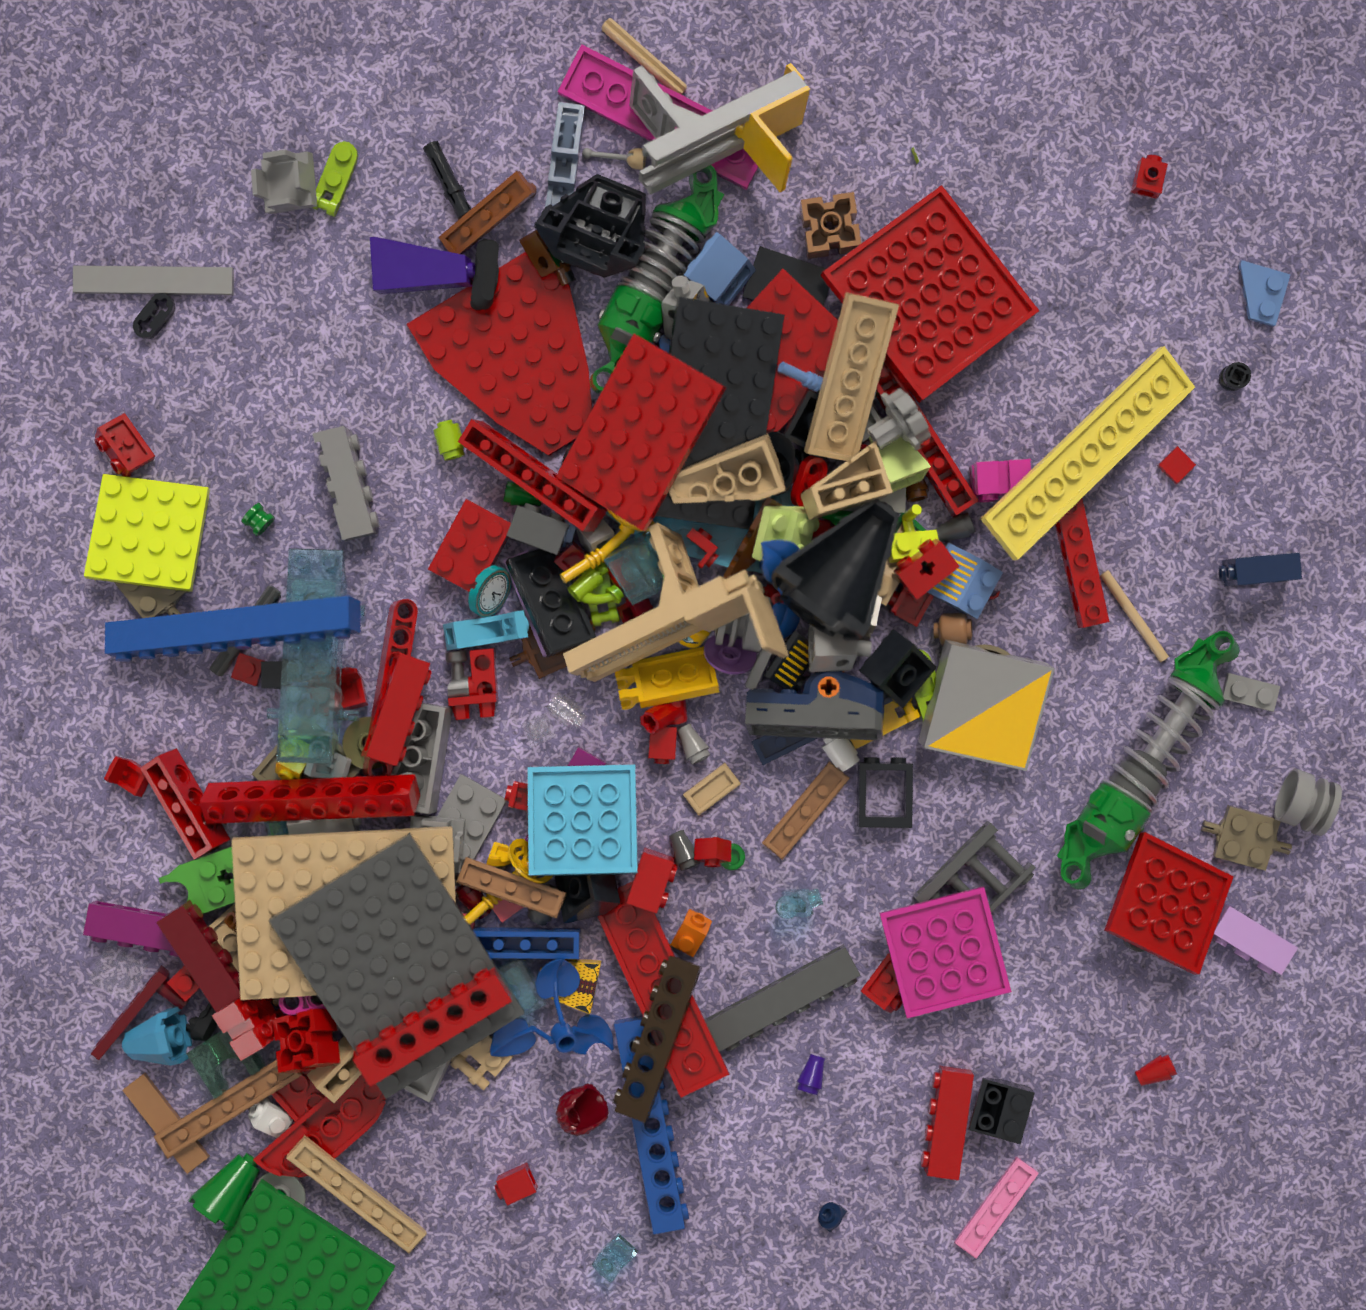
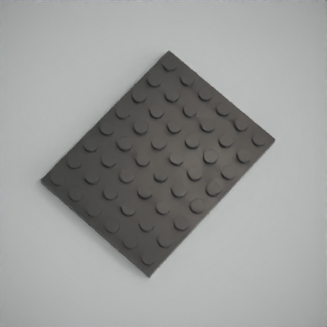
[269,833,525,1099]

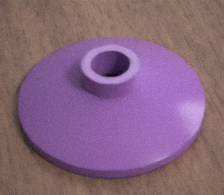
[704,634,756,675]

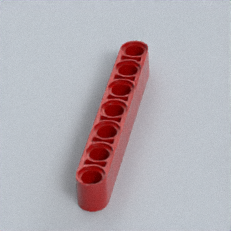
[363,599,418,776]

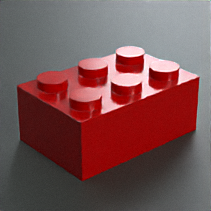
[428,499,511,592]

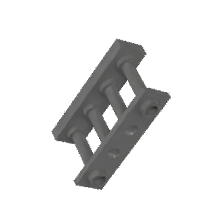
[913,821,1036,913]

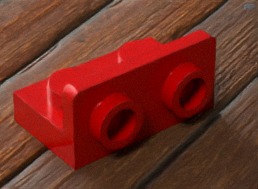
[94,413,155,477]
[861,953,903,1013]

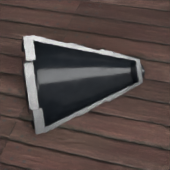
[772,499,899,641]

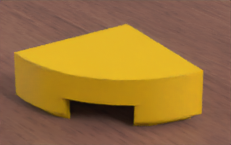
[486,842,520,866]

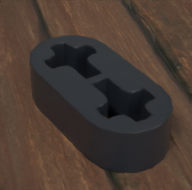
[133,293,176,339]

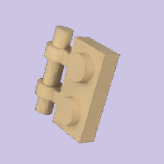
[450,1035,513,1090]

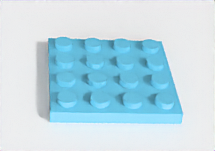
[528,765,638,876]

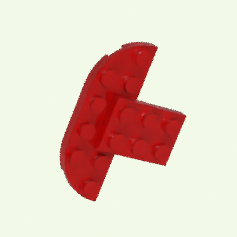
[253,1070,387,1178]

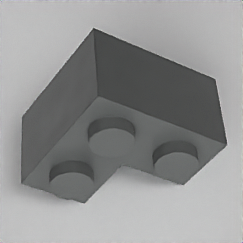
[506,503,570,556]

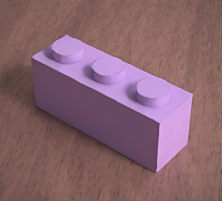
[1212,904,1298,975]

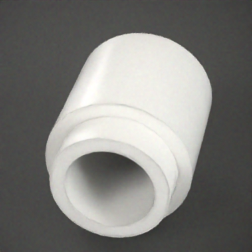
[822,738,860,772]

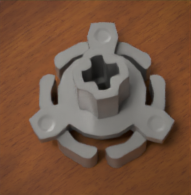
[867,388,931,451]

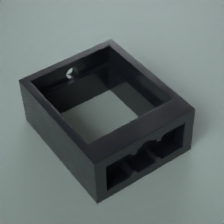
[857,757,913,828]

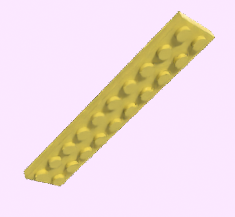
[981,346,1195,560]

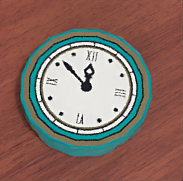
[468,565,511,617]

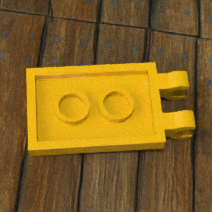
[615,647,720,710]

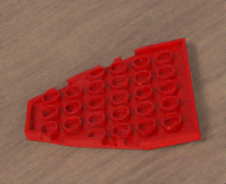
[406,252,592,456]

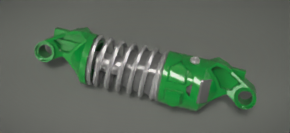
[590,165,724,394]

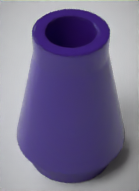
[797,1054,825,1095]

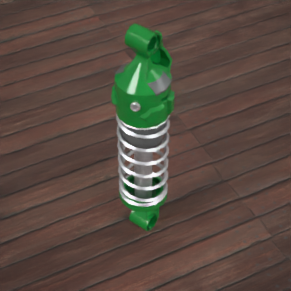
[1057,631,1240,890]

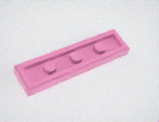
[954,1156,1039,1259]

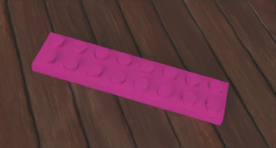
[557,44,758,190]

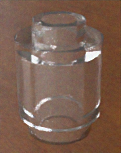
[546,692,587,730]

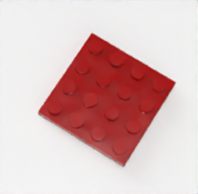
[1104,832,1234,975]

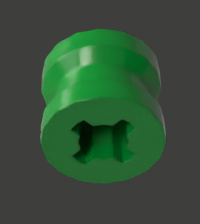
[241,503,275,536]

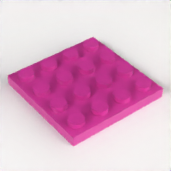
[879,886,1011,1018]

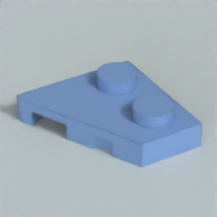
[1238,260,1291,327]

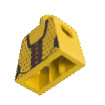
[539,959,601,1014]

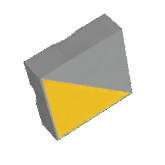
[918,639,1055,771]

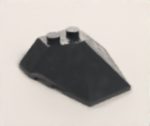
[534,174,646,278]

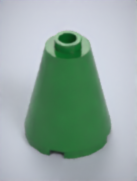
[188,1153,260,1231]

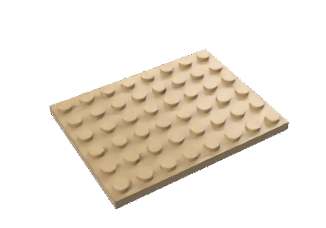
[232,826,456,1000]

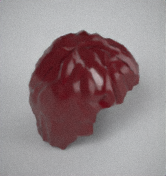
[555,1083,609,1136]

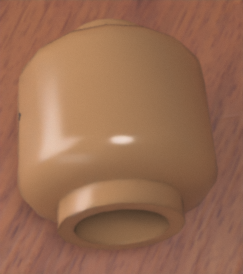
[934,613,972,647]

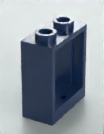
[1219,552,1302,587]

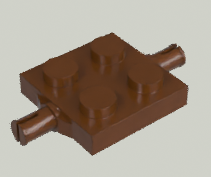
[509,620,596,679]

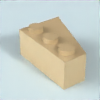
[800,441,893,520]

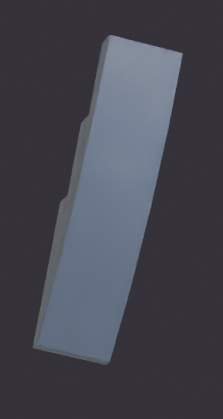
[545,102,585,207]

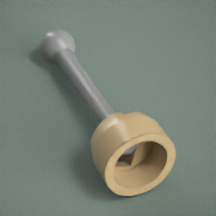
[582,148,646,170]

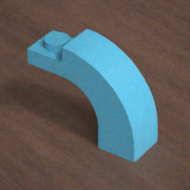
[443,610,529,651]

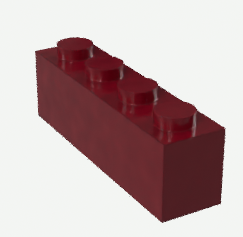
[156,900,240,1012]

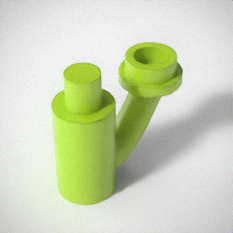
[567,563,624,605]

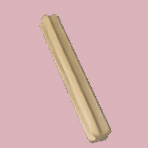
[602,18,687,95]

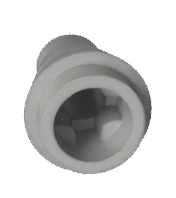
[677,724,710,765]

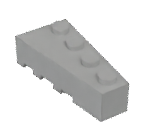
[312,426,380,541]
[391,703,453,814]

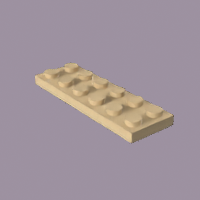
[804,292,899,461]

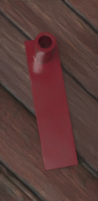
[91,965,190,1060]

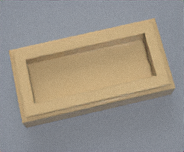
[683,763,741,815]

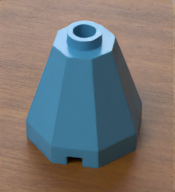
[122,1007,192,1066]

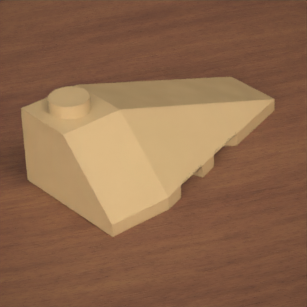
[669,434,786,503]

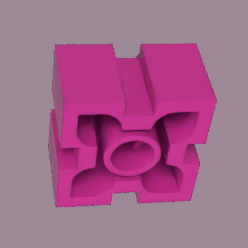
[969,459,1031,503]

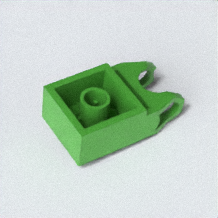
[158,846,235,913]

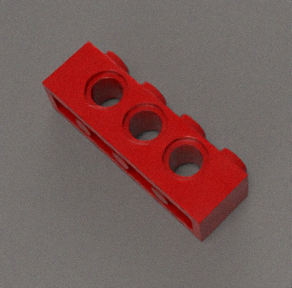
[140,748,231,860]

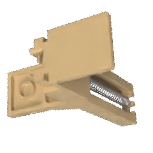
[563,523,789,682]

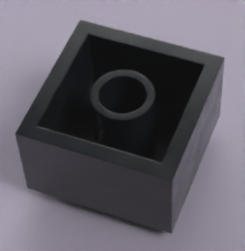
[859,629,937,708]

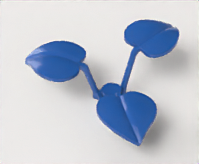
[759,540,800,639]
[490,959,614,1057]

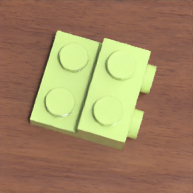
[752,506,819,561]

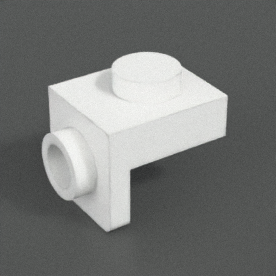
[248,1097,293,1138]

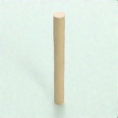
[1100,570,1169,662]

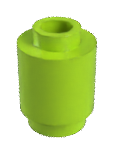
[433,420,466,461]

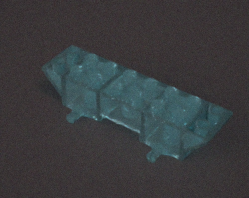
[267,549,365,764]

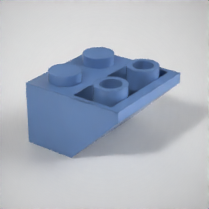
[684,232,756,305]

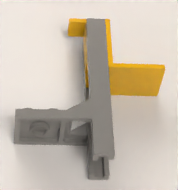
[629,63,810,194]

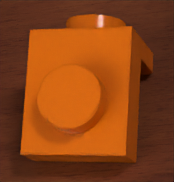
[670,909,712,957]

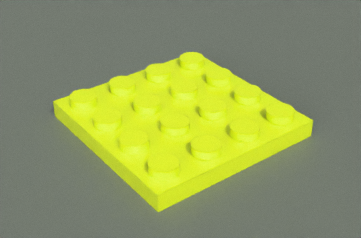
[84,474,210,592]

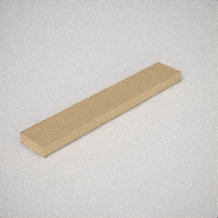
[287,1135,427,1253]

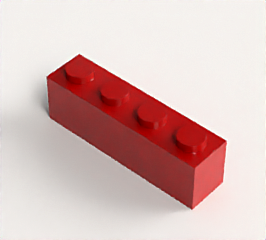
[361,653,432,766]
[921,1065,974,1180]

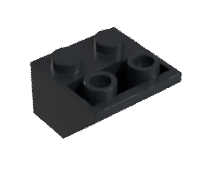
[968,1078,1035,1145]

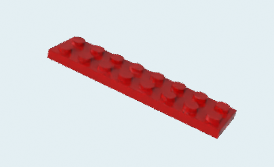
[597,881,730,1098]

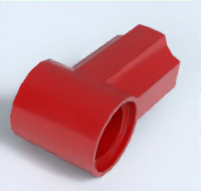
[640,699,688,734]

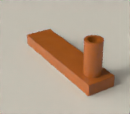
[438,171,537,254]

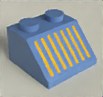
[927,543,1003,619]

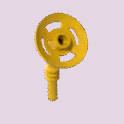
[560,509,656,583]
[464,839,553,925]

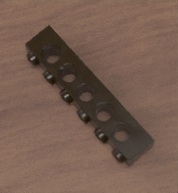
[613,956,702,1123]

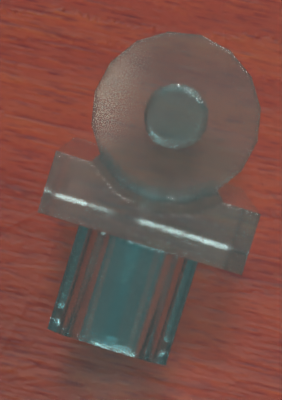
[775,889,823,919]

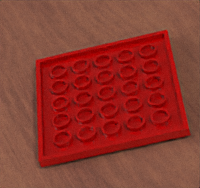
[820,185,1039,403]

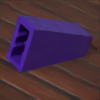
[370,237,476,294]

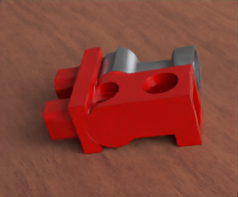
[445,648,499,720]

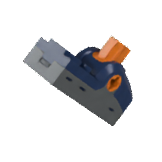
[745,671,884,740]

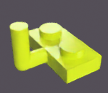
[889,504,939,563]

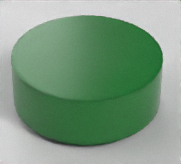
[721,843,745,870]

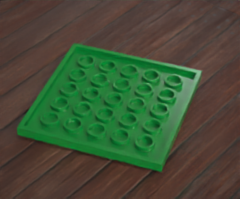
[177,1179,395,1310]

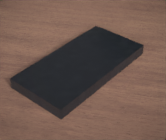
[505,549,596,657]

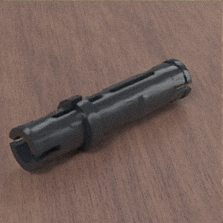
[423,141,471,220]

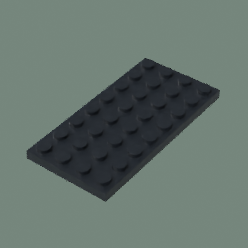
[655,297,784,529]

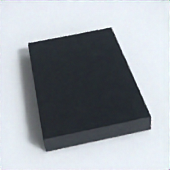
[742,246,830,306]

